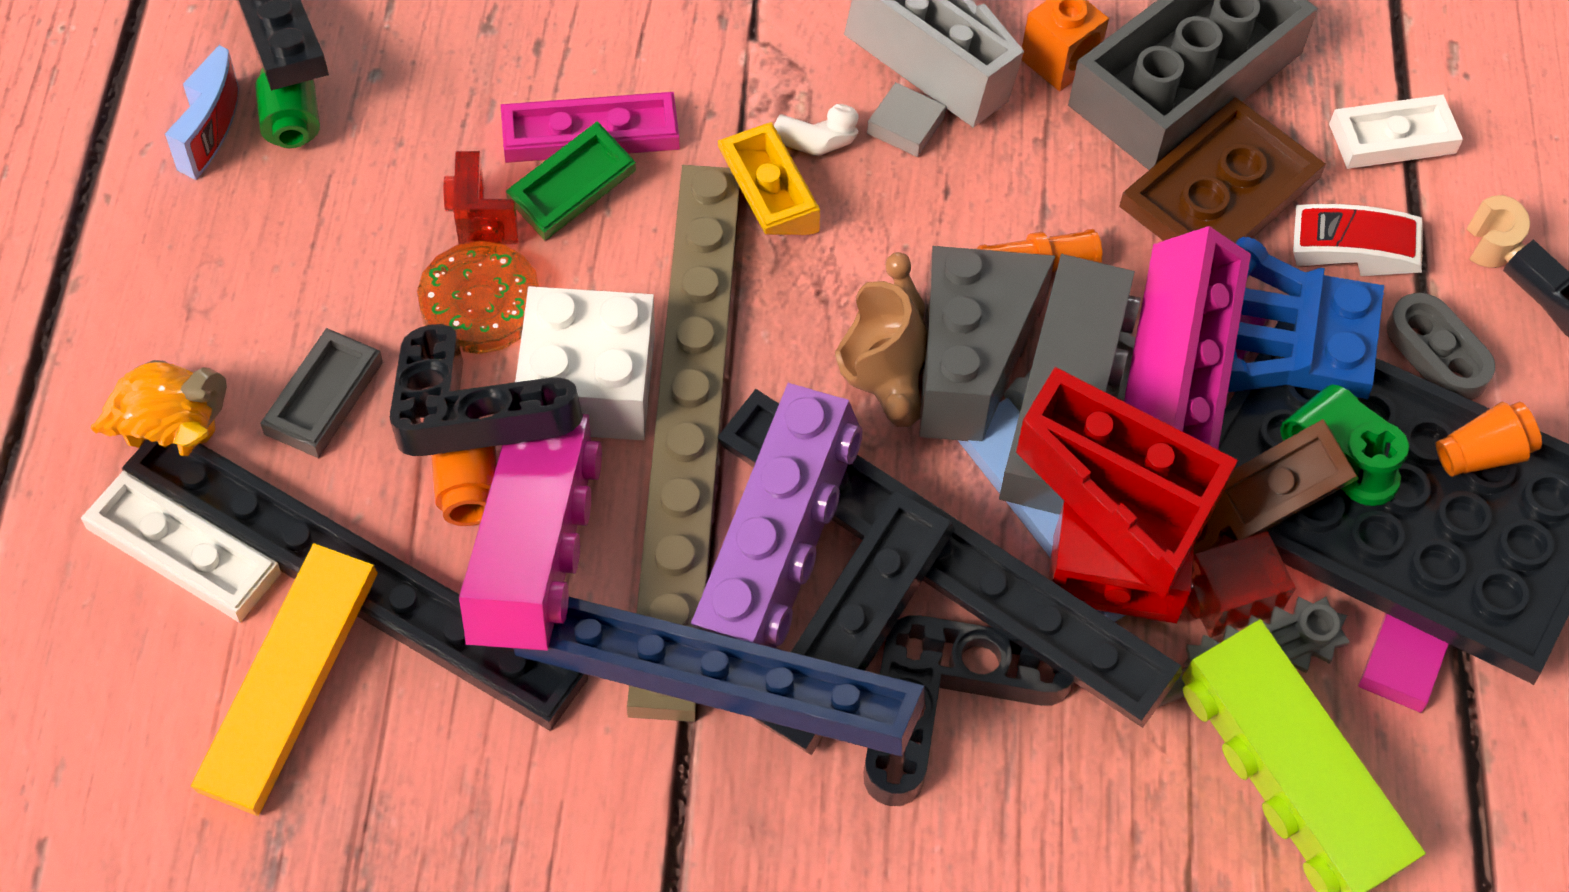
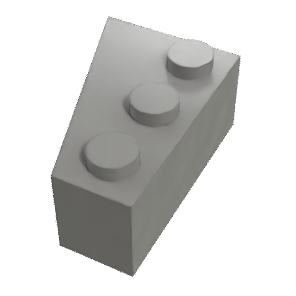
[844,0,1024,128]

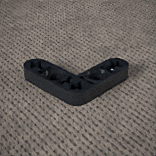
[389,324,583,456]
[863,615,1074,806]

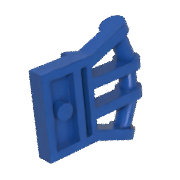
[1228,237,1384,399]

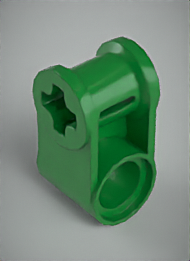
[1280,384,1409,506]

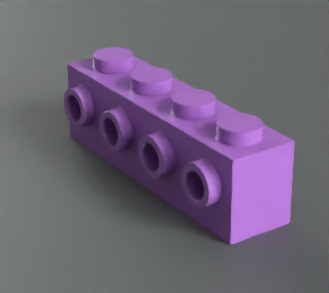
[691,383,862,648]

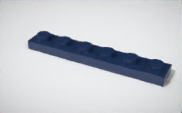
[514,597,925,757]

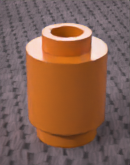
[431,446,497,526]

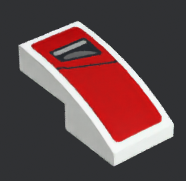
[1293,204,1423,276]

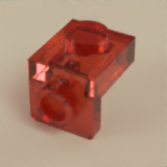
[443,151,519,248]

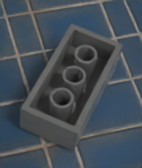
[1068,0,1318,170]

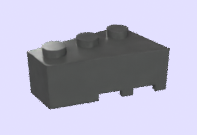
[919,246,1055,441]

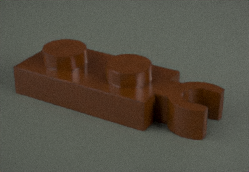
[1193,419,1359,555]

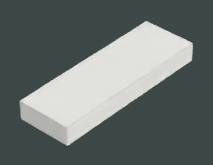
[81,470,281,623]

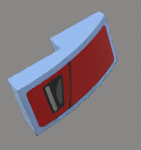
[165,45,239,180]

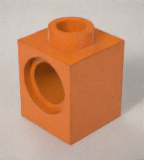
[1022,0,1109,92]

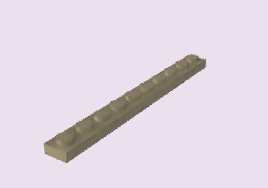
[627,165,740,722]

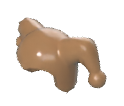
[835,252,927,427]

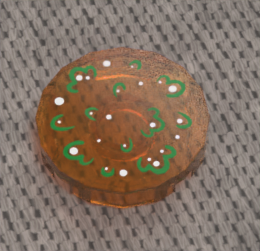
[417,241,539,354]

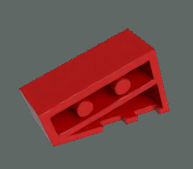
[1016,367,1238,600]

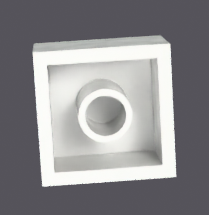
[515,286,655,440]

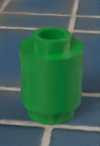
[255,68,320,149]

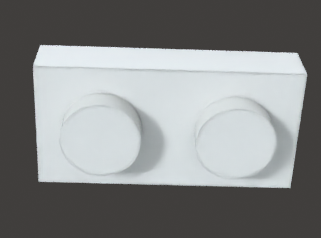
[1329,95,1463,169]

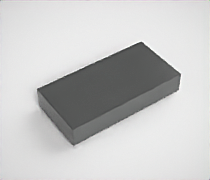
[260,328,383,459]

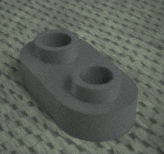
[1387,293,1495,400]

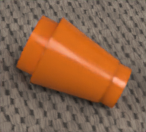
[1436,402,1542,477]

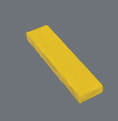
[191,543,378,817]

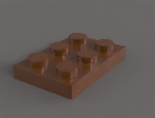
[1119,97,1326,243]

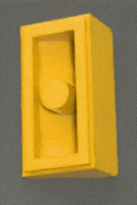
[718,122,820,235]

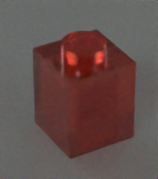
[1185,531,1296,638]

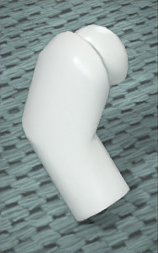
[774,104,859,156]

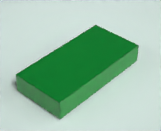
[506,121,636,241]

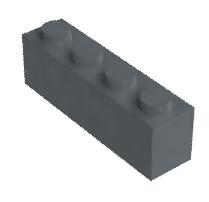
[999,254,1141,515]

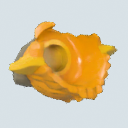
[91,360,227,457]

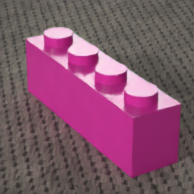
[1124,226,1251,450]
[459,414,602,651]

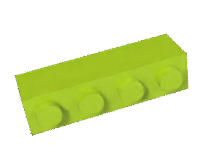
[1181,619,1426,892]

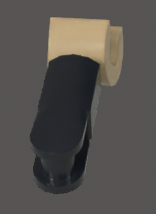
[1466,195,1569,337]

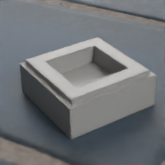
[867,82,946,157]

